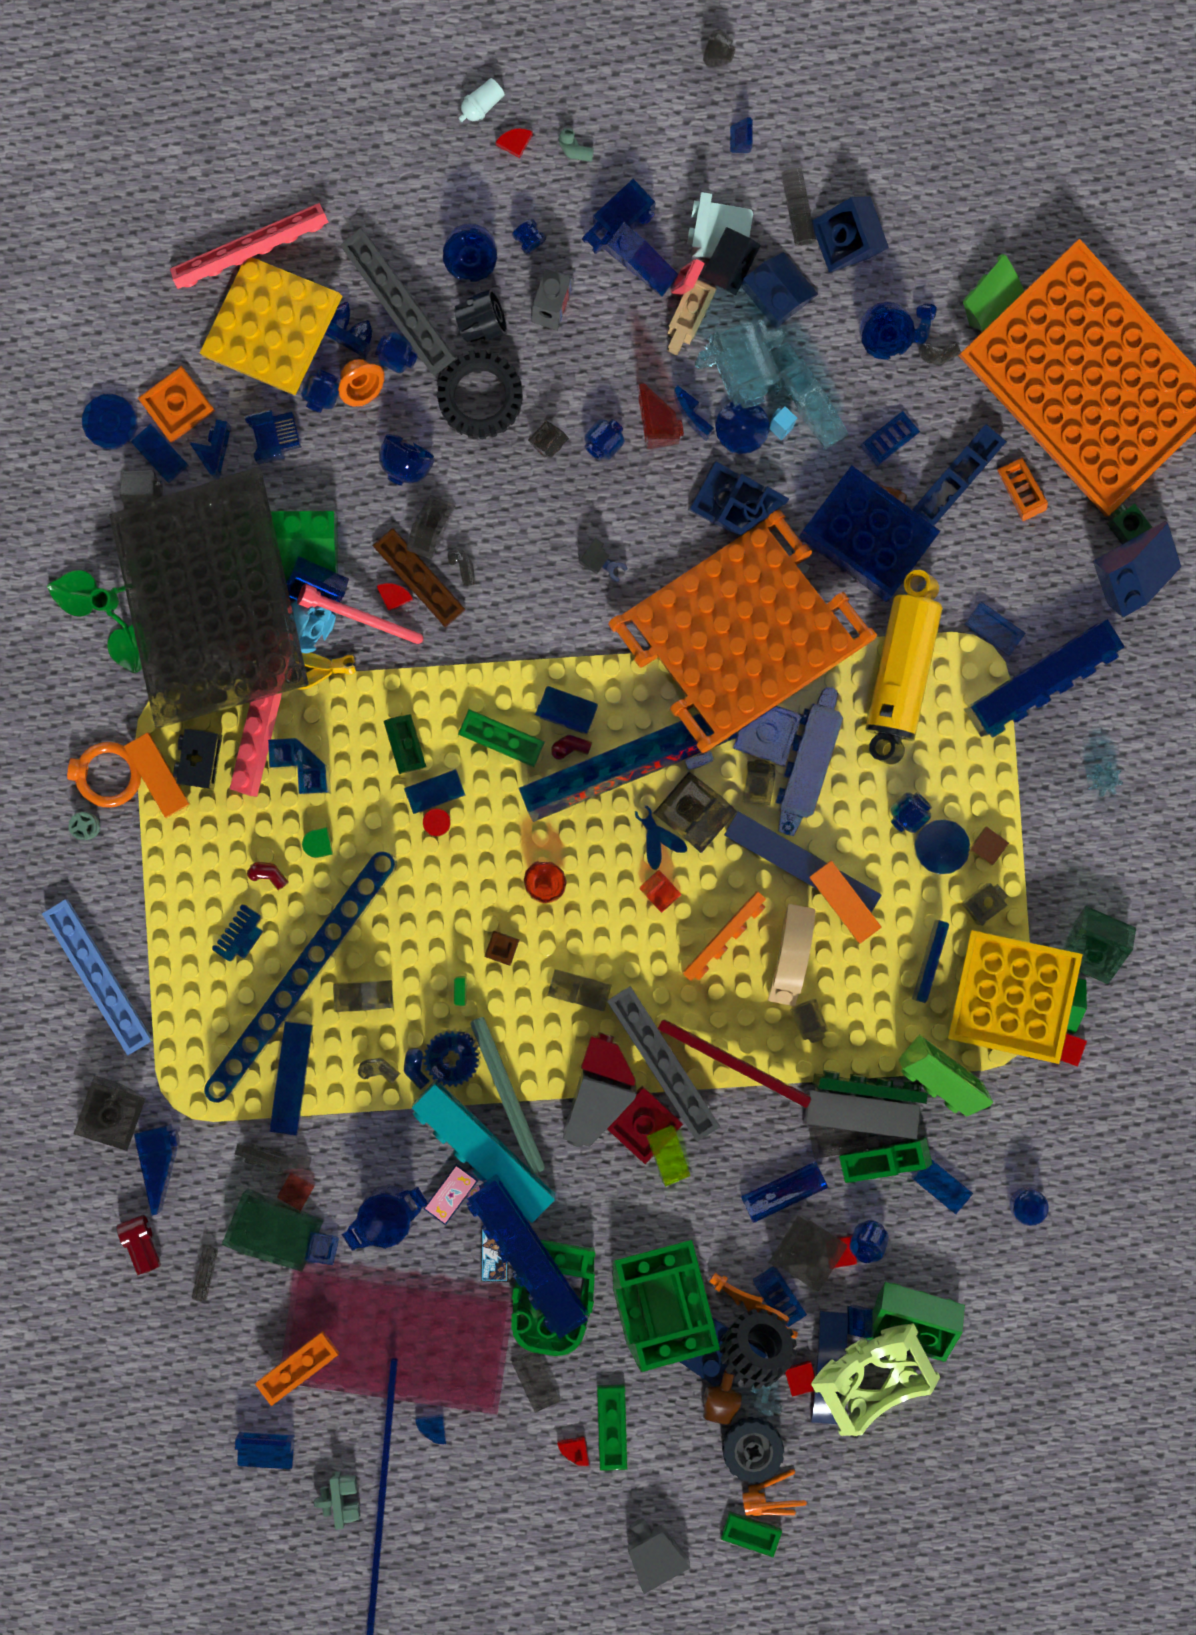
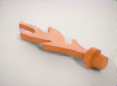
[709,1273,798,1339]

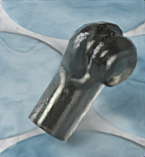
[919,342,961,366]
[447,548,476,586]
[358,1058,401,1084]

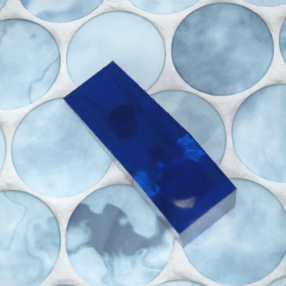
[599,222,679,297]
[134,1124,180,1216]

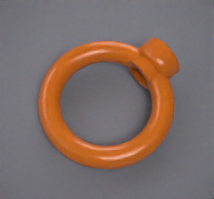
[67,742,141,808]

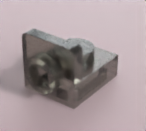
[528,420,569,459]
[743,759,775,805]

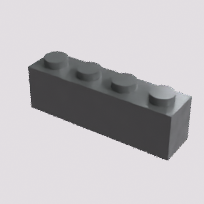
[803,1086,920,1139]

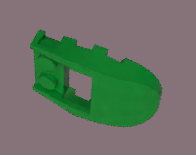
[511,1237,595,1356]

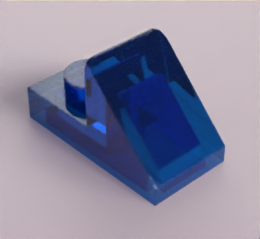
[189,419,231,480]

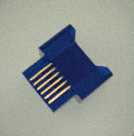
[244,410,302,465]

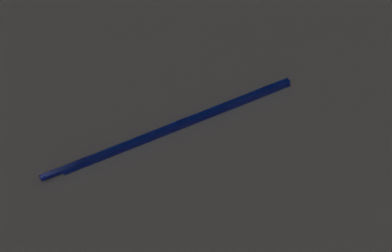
[367,1358,398,1635]

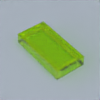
[647,1125,691,1187]

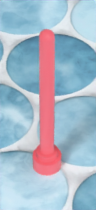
[297,583,423,644]

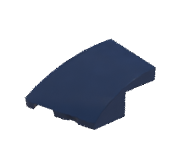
[688,461,789,535]

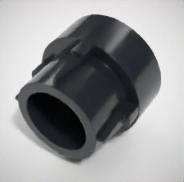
[454,289,507,342]

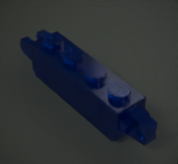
[775,686,843,836]

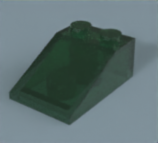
[221,1188,324,1272]

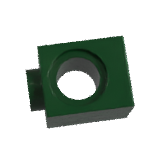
[1107,503,1153,544]

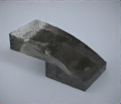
[548,969,612,1011]

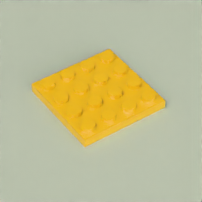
[200,257,343,395]
[948,930,1083,1064]

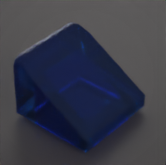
[730,117,753,153]

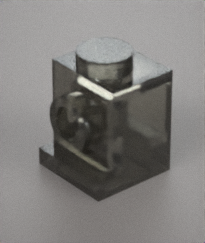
[961,883,1008,926]

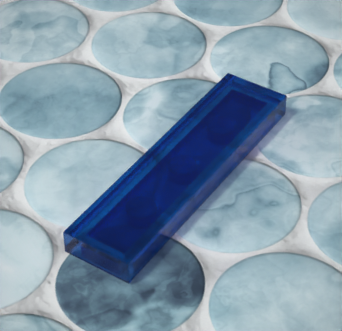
[269,1021,314,1136]

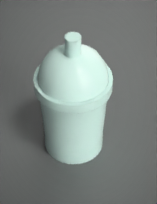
[458,78,505,122]

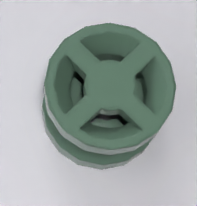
[68,812,101,840]

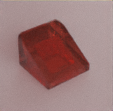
[639,870,682,913]

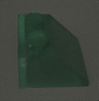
[1063,906,1136,984]

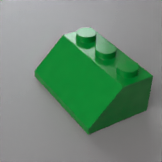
[866,1282,965,1362]

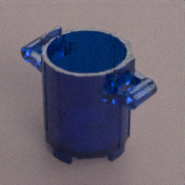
[341,1184,428,1251]

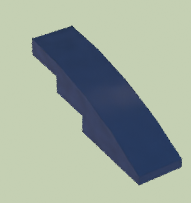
[912,424,1007,528]

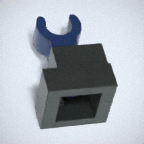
[579,538,628,582]

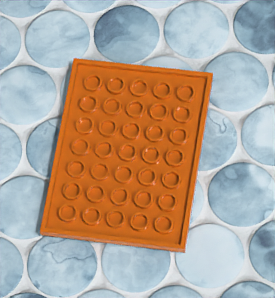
[958,238,1196,517]

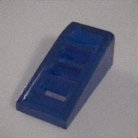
[860,411,920,467]
[753,1265,807,1327]

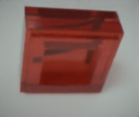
[277,1172,315,1211]

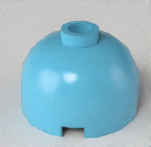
[282,600,336,654]

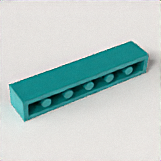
[412,1079,555,1223]

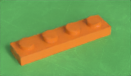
[682,891,766,981]

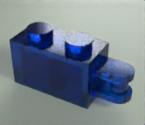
[582,178,656,254]

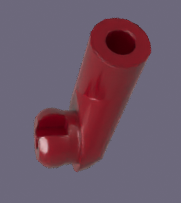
[551,735,592,760]

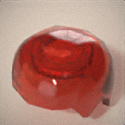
[523,861,567,903]

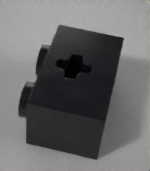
[173,729,222,790]

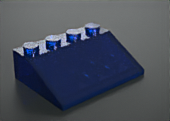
[799,465,940,602]

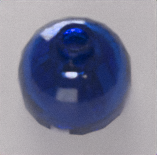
[443,224,498,282]
[859,301,916,360]
[379,434,435,486]

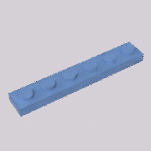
[42,899,153,1056]

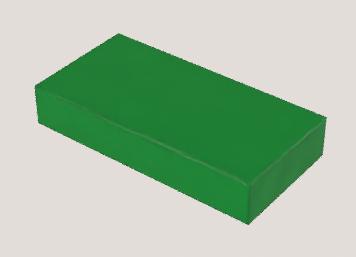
[721,1511,782,1558]

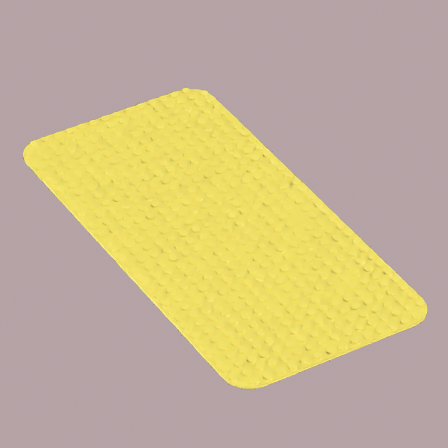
[135,632,1030,1122]

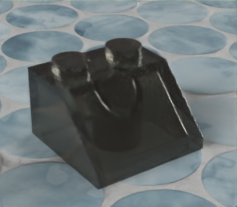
[653,772,737,853]
[73,1075,146,1151]

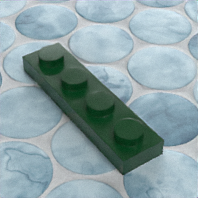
[813,1070,928,1104]

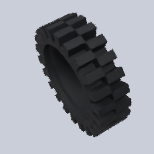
[437,350,523,439]

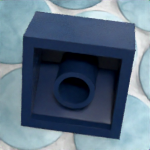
[811,196,889,272]
[741,252,818,329]

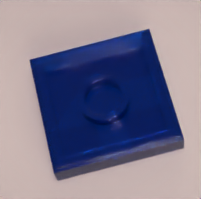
[733,705,803,767]

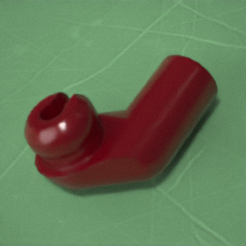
[247,862,289,891]

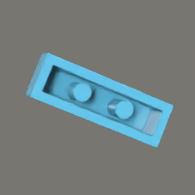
[769,407,797,441]

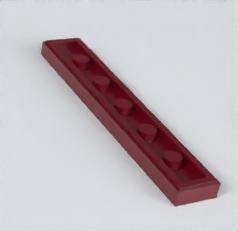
[657,1019,812,1108]

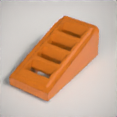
[997,457,1048,521]

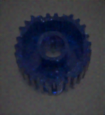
[423,1028,481,1087]

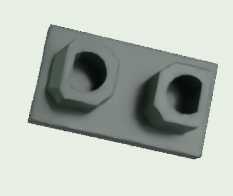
[313,1471,361,1530]

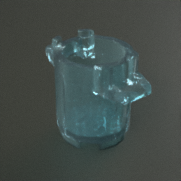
[695,320,786,408]

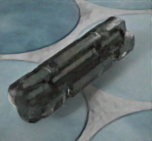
[191,1246,218,1302]

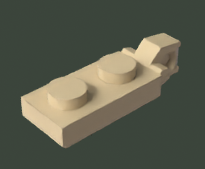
[667,279,717,356]

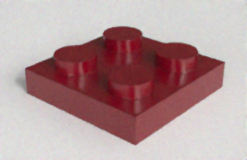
[607,1085,683,1164]

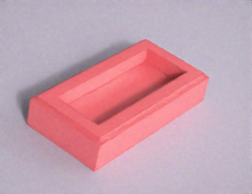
[671,259,705,297]

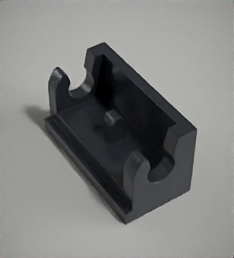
[701,227,761,296]

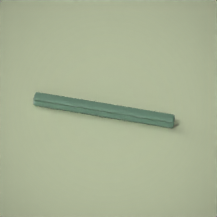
[470,1017,545,1174]

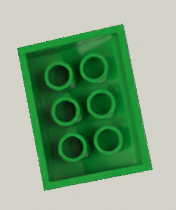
[223,511,338,598]

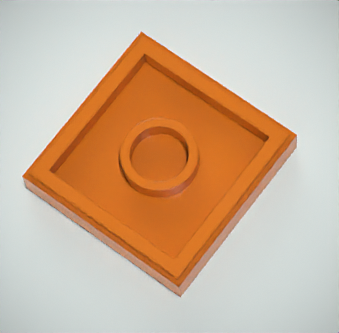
[138,366,215,443]

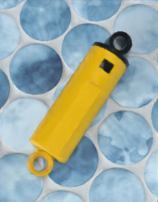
[865,570,943,764]

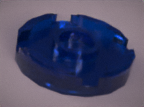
[82,394,138,449]
[914,820,970,874]

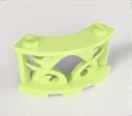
[811,1324,940,1436]

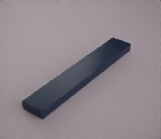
[724,811,881,913]

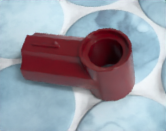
[116,1215,161,1275]

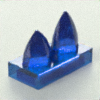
[324,302,372,358]

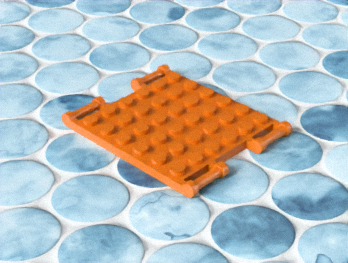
[608,510,877,753]

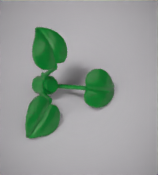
[47,546,173,673]

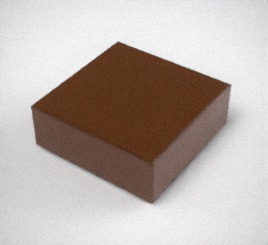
[969,827,1009,865]
[484,931,520,966]

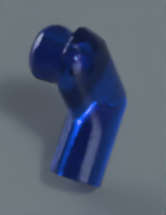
[403,1048,430,1090]

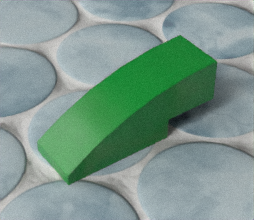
[839,1137,932,1183]

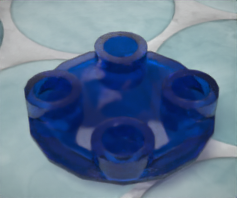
[715,399,770,454]

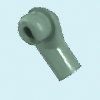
[558,128,594,162]

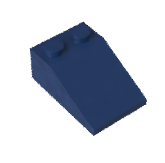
[1093,521,1181,617]

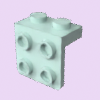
[687,192,753,259]

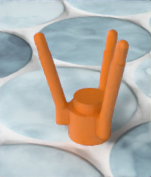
[742,1469,807,1516]

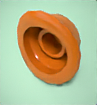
[338,359,385,407]

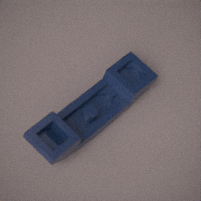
[811,1311,848,1425]

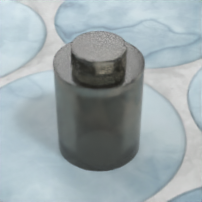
[790,999,829,1043]

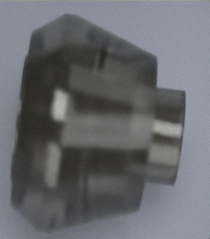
[703,29,736,67]

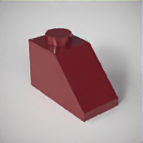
[581,1032,636,1086]

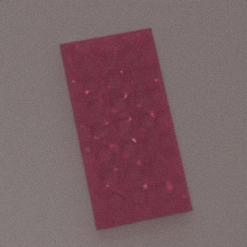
[281,1271,513,1415]

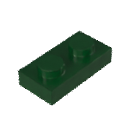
[383,714,426,774]

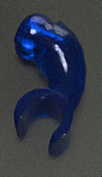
[910,303,937,344]

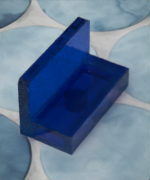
[535,686,598,736]
[235,1432,295,1469]

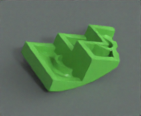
[963,254,1024,332]

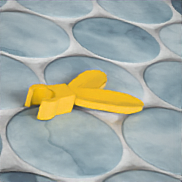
[293,651,356,690]

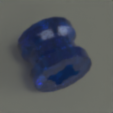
[512,219,546,254]

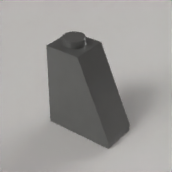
[563,1069,637,1147]

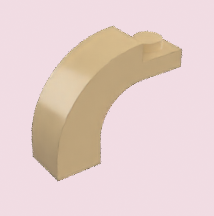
[768,903,816,1006]

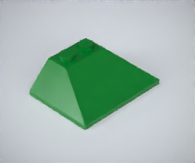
[613,1240,720,1372]

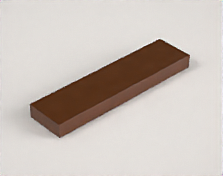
[372,527,466,628]

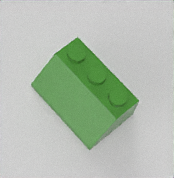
[898,1034,993,1117]

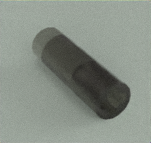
[781,168,816,246]

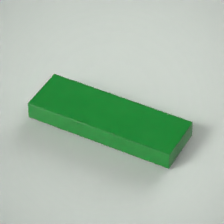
[458,709,545,767]
[597,1384,628,1471]

